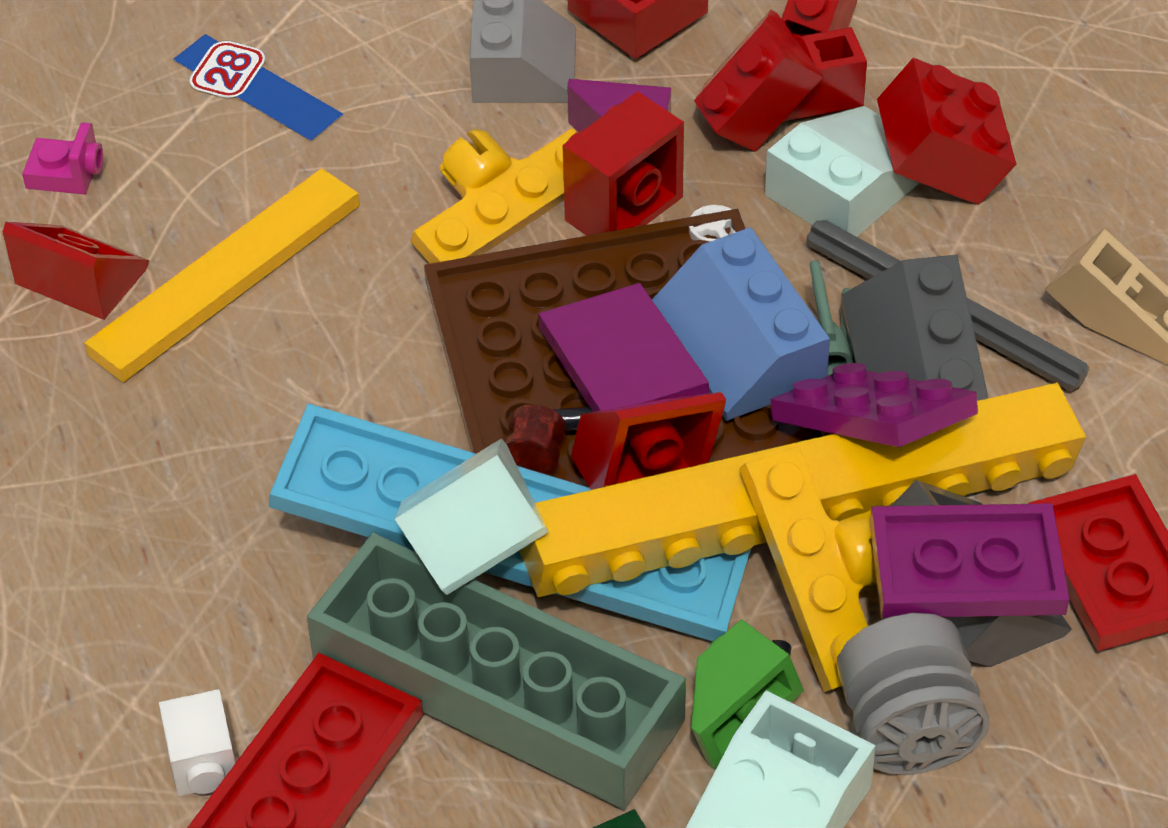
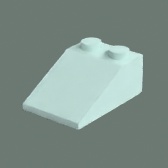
[765,106,919,237]

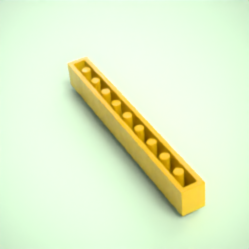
[519,382,1086,597]

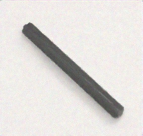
[806,220,1089,391]

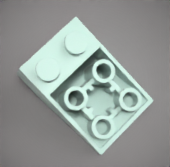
[686,690,876,828]

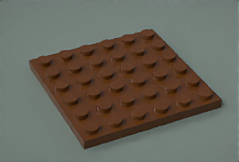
[424,208,822,487]

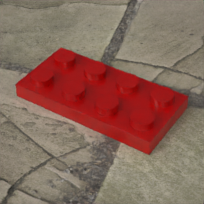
[187,652,423,828]

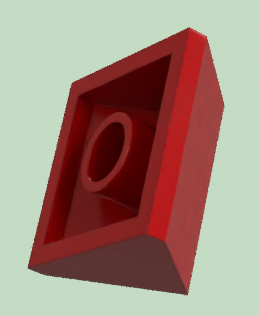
[2,221,149,320]

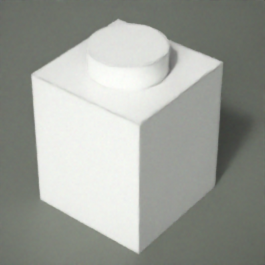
[159,689,235,796]

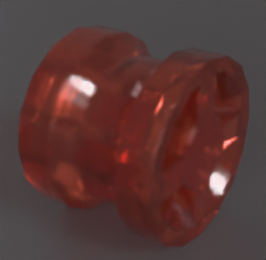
[504,404,566,475]

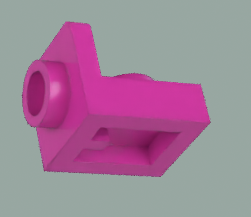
[22,122,104,195]

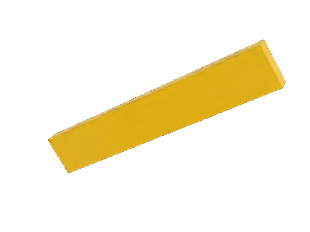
[84,168,360,383]

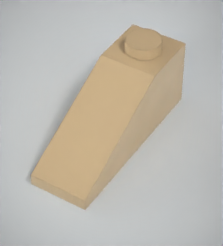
[1045,228,1168,365]

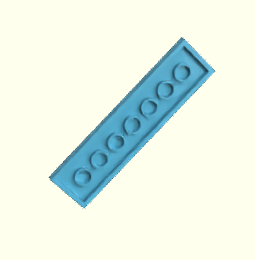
[269,403,751,642]

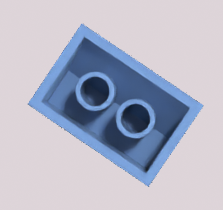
[652,227,830,421]

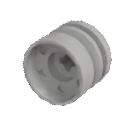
[837,613,989,775]

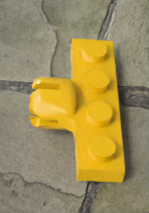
[410,128,576,264]
[739,445,877,693]

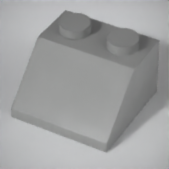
[470,0,576,103]

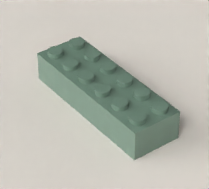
[307,533,686,810]

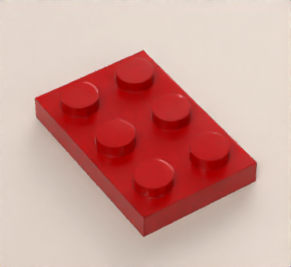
[1028,474,1168,651]

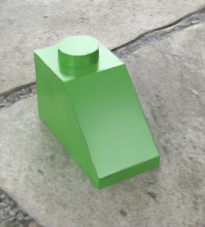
[691,619,804,770]

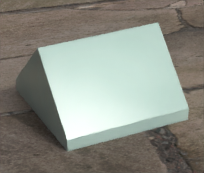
[395,439,549,595]

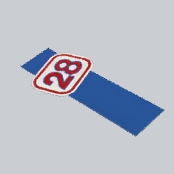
[173,34,343,141]

